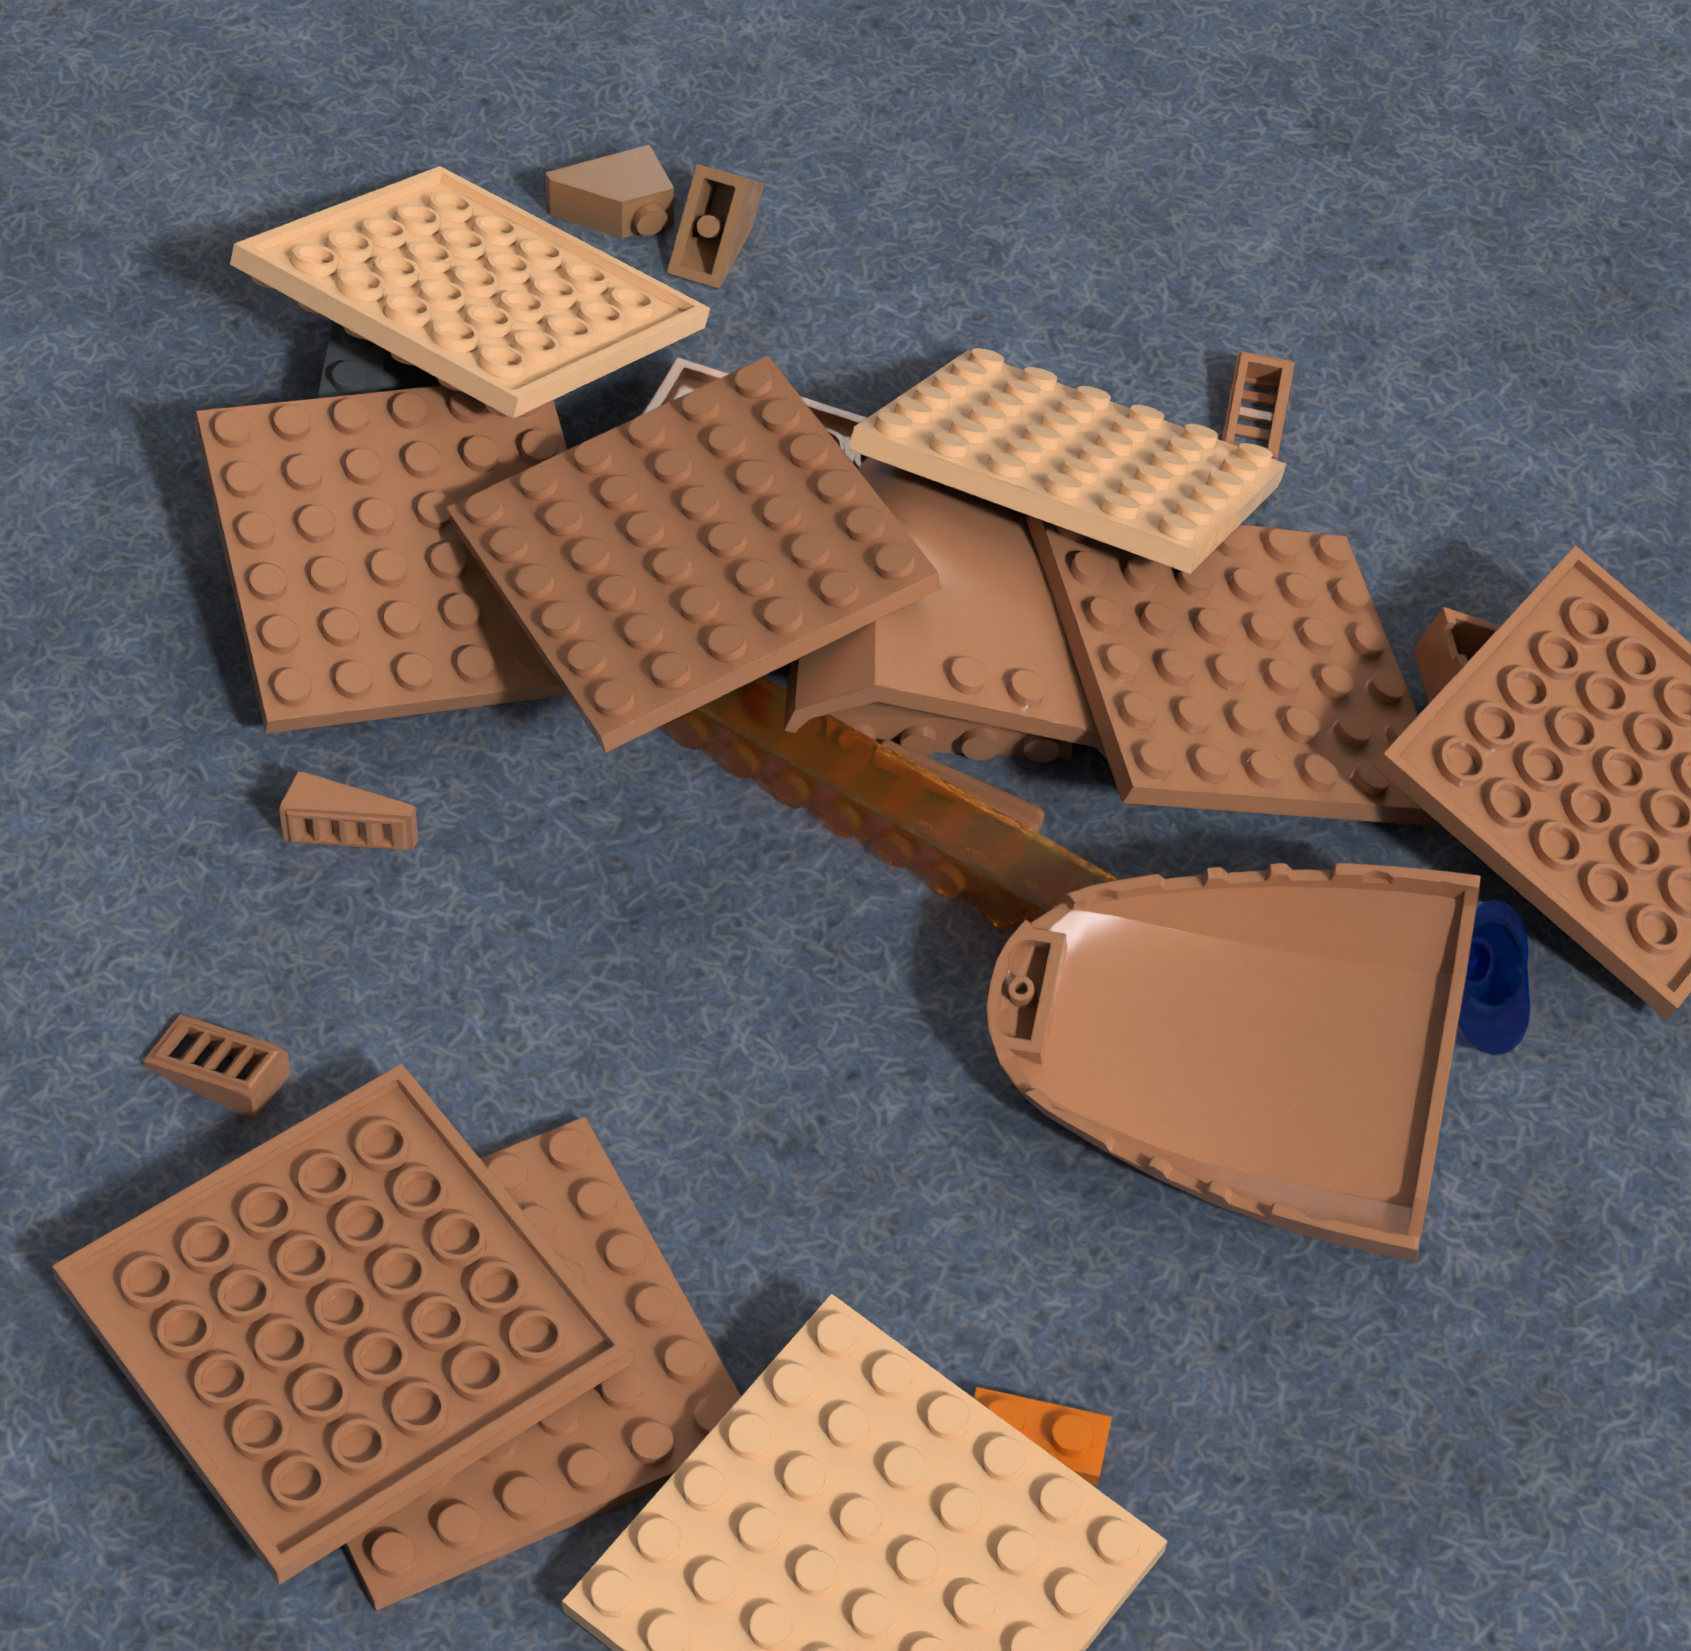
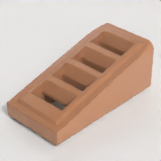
[1221,351,1295,460]
[279,771,418,850]
[143,1014,291,1121]

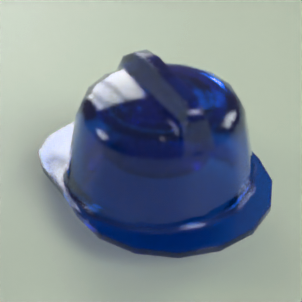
[1458,899,1530,1056]

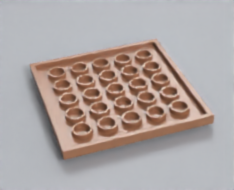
[446,356,941,753]
[195,385,567,734]
[1026,515,1439,826]
[1373,545,1691,1020]
[52,1063,634,1585]
[344,1117,741,1611]

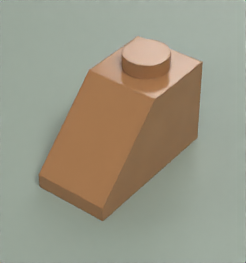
[545,145,674,238]
[667,164,765,289]

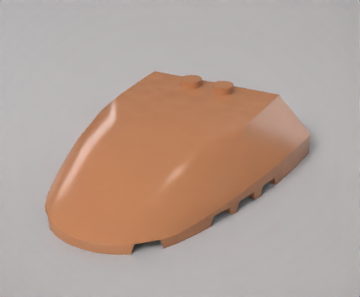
[784,457,1108,760]
[987,863,1481,1262]

